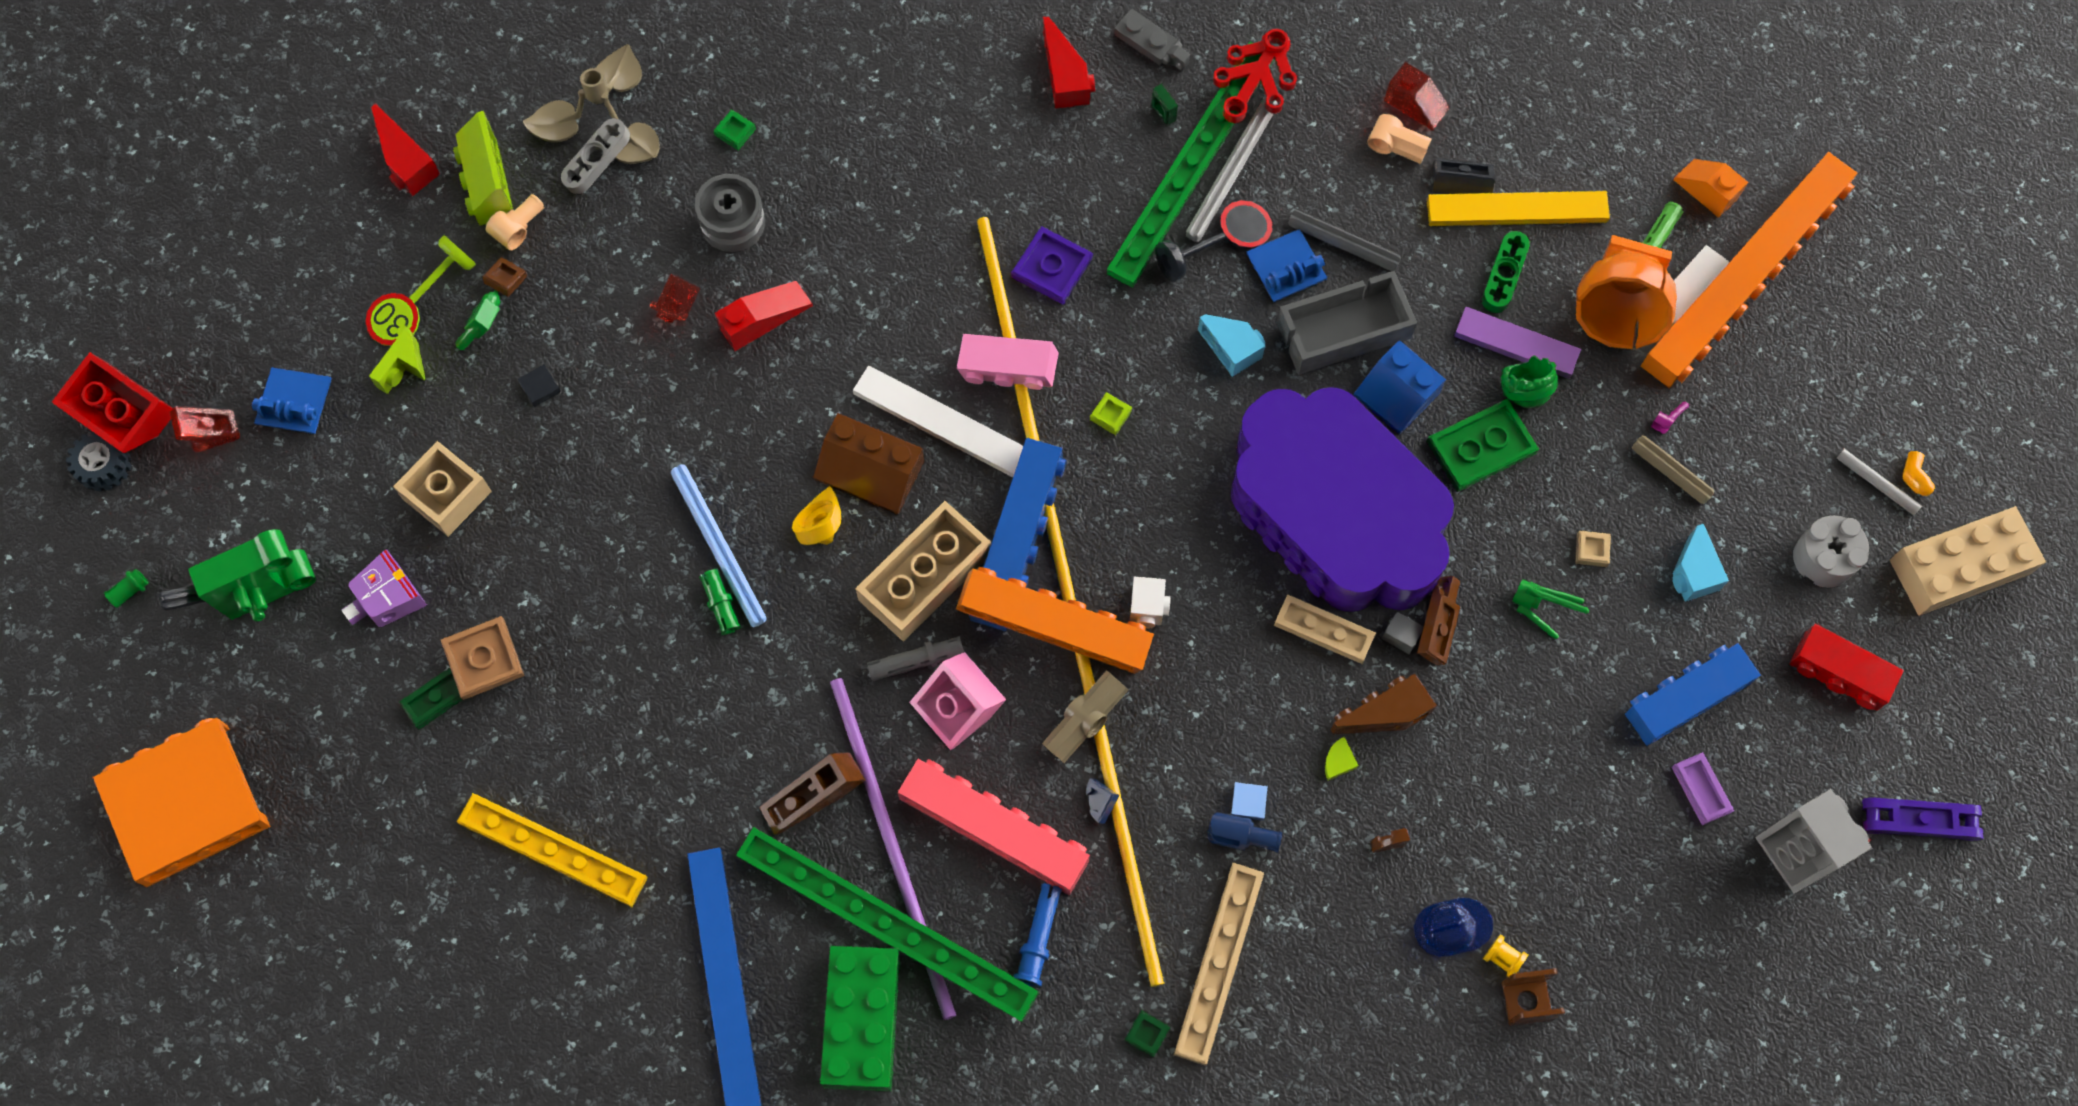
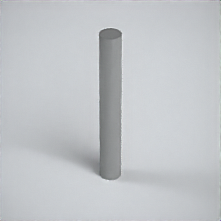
[1837,449,1922,515]

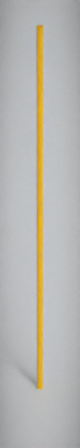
[977,217,1164,987]

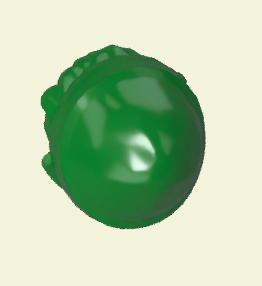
[1501,355,1558,409]

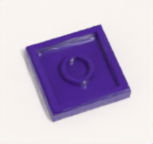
[1011,226,1093,305]

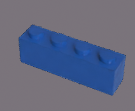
[1625,643,1761,746]

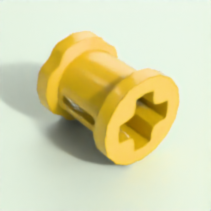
[1483,935,1528,977]

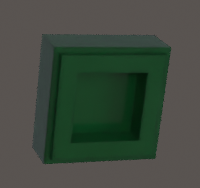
[1151,84,1178,125]
[1124,1010,1170,1058]

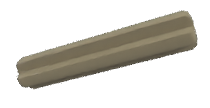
[1632,435,1715,504]

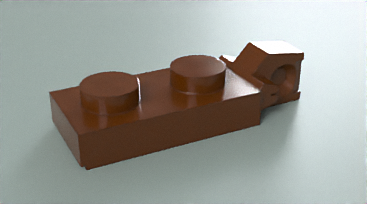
[1417,576,1460,665]

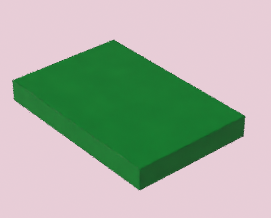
[1426,398,1539,492]

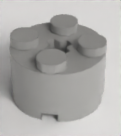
[1793,516,1869,588]

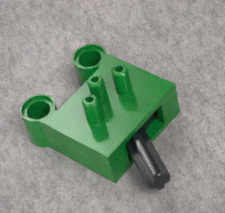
[159,529,316,622]

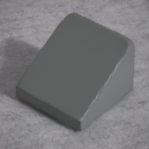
[1381,612,1424,654]

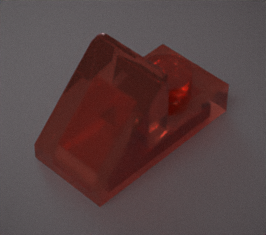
[169,406,240,452]

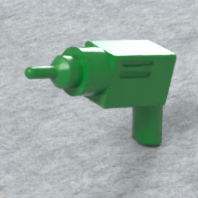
[455,290,501,350]

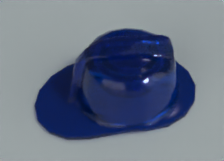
[1414,898,1493,957]

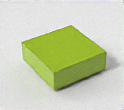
[1090,392,1132,435]

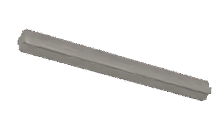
[1186,96,1278,242]

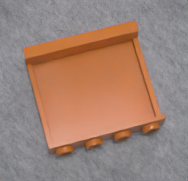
[93,717,271,887]

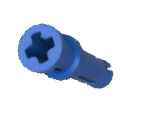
[1013,883,1062,988]

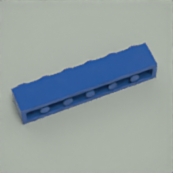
[969,437,1067,631]

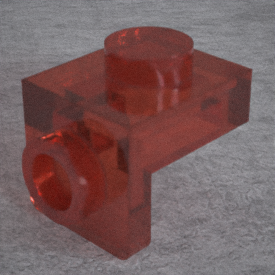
[649,274,700,323]

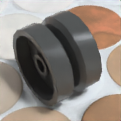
[694,174,766,252]

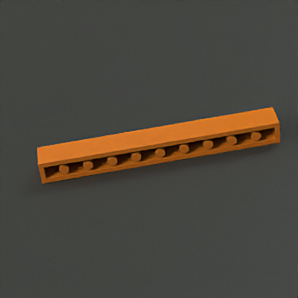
[1641,152,1858,389]

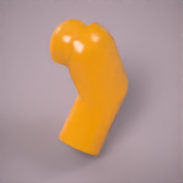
[1903,451,1935,496]

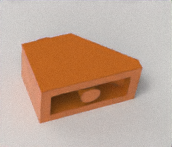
[1674,159,1748,218]

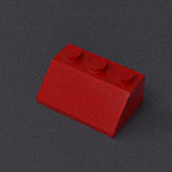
[52,352,177,453]

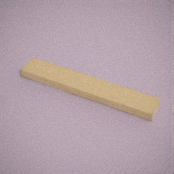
[1174,863,1264,1066]

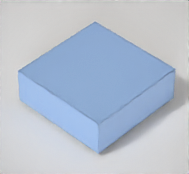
[1231,782,1268,821]

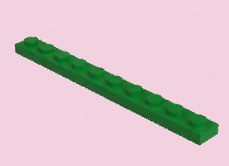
[1107,41,1274,288]
[736,827,1039,1022]

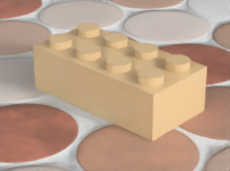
[856,501,991,642]
[1890,506,2046,616]

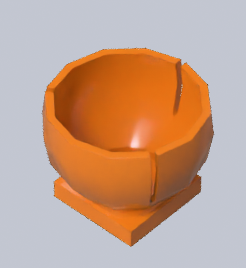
[1576,235,1677,349]

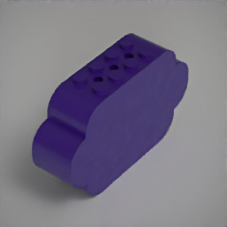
[1231,387,1454,612]

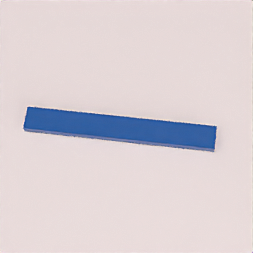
[688,847,762,1106]

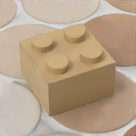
[393,441,492,537]

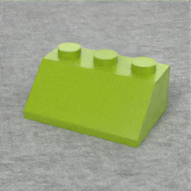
[453,111,513,225]

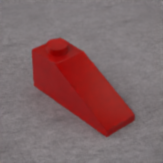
[1043,16,1095,108]
[371,104,440,196]
[715,281,812,351]

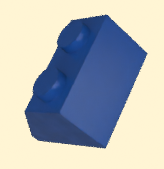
[1354,340,1446,435]

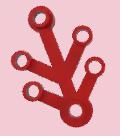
[1213,29,1297,123]

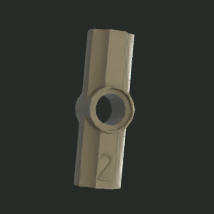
[1042,670,1129,763]

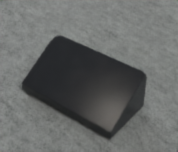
[1432,158,1495,194]

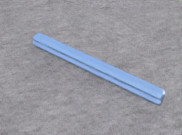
[671,464,766,627]

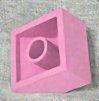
[909,652,1006,750]

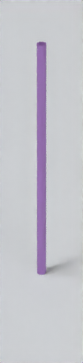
[830,678,956,1020]

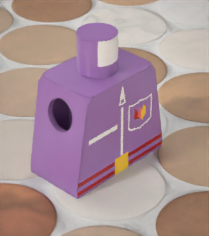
[341,549,427,627]

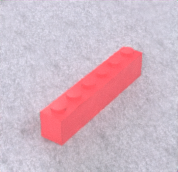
[898,759,1090,896]

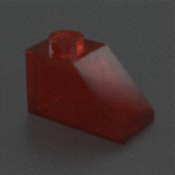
[1384,62,1450,131]

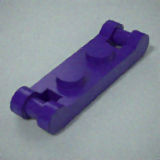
[1862,798,1984,841]

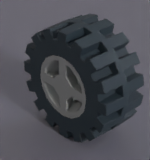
[66,431,132,492]

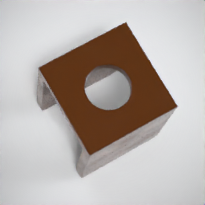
[1501,968,1565,1026]

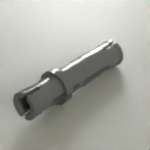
[867,636,964,682]

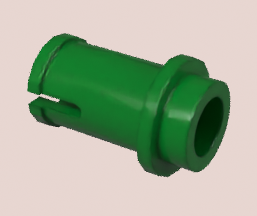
[104,569,149,608]

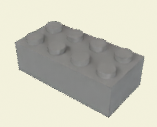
[1755,789,1872,893]

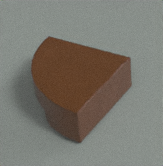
[1370,828,1410,853]

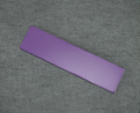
[1454,307,1581,379]

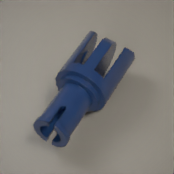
[1207,812,1282,853]

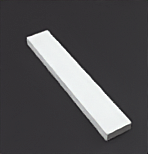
[853,365,1023,477]

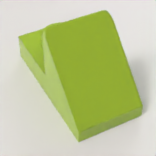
[369,327,425,394]

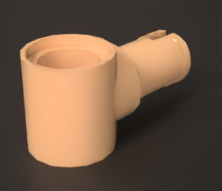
[486,194,544,250]

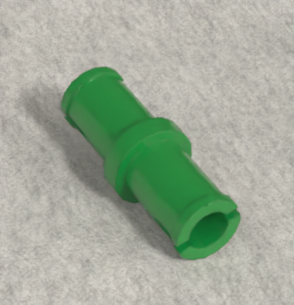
[699,569,741,635]

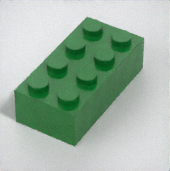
[820,946,900,1091]

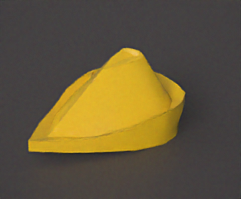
[792,486,841,545]

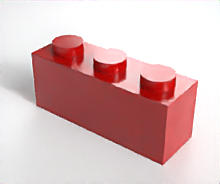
[1789,624,1904,711]

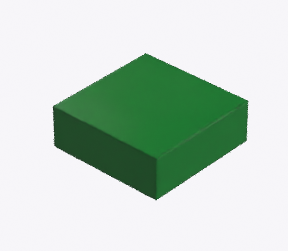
[713,109,756,150]

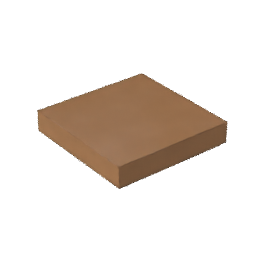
[441,616,525,700]

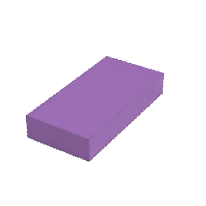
[1671,752,1734,826]

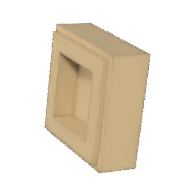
[1575,531,1611,567]

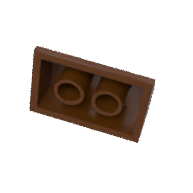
[813,413,924,515]

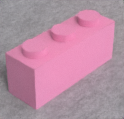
[957,334,1059,390]

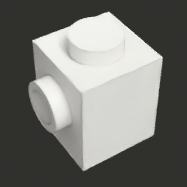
[1130,577,1170,628]

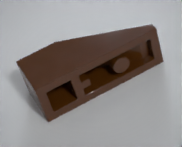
[759,753,865,835]

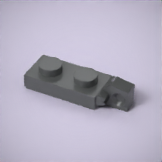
[1114,9,1190,71]

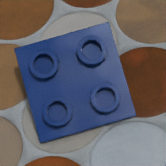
[1246,229,1327,303]
[252,368,332,434]

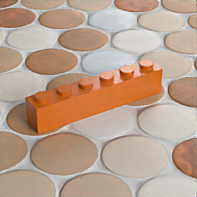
[956,567,1154,674]

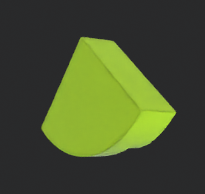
[1325,737,1358,781]

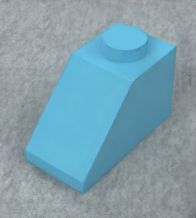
[1198,314,1265,377]
[1673,524,1729,602]

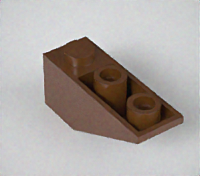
[1330,674,1437,735]

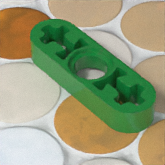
[1482,231,1530,313]

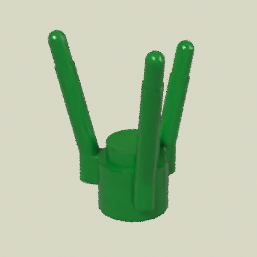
[1512,579,1589,639]

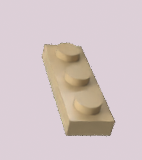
[1274,594,1376,664]

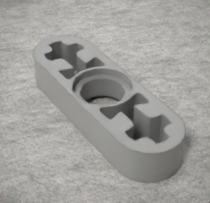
[561,118,630,194]

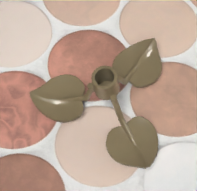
[523,44,660,164]

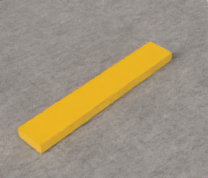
[1427,191,1610,226]
[457,793,648,907]

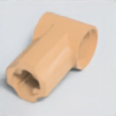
[1367,114,1431,164]

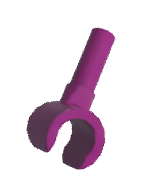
[1651,401,1689,434]

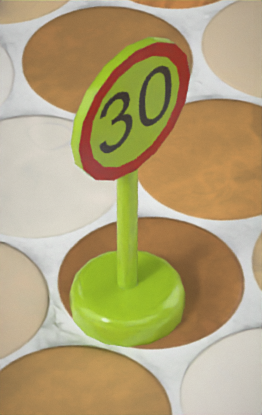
[365,235,476,346]

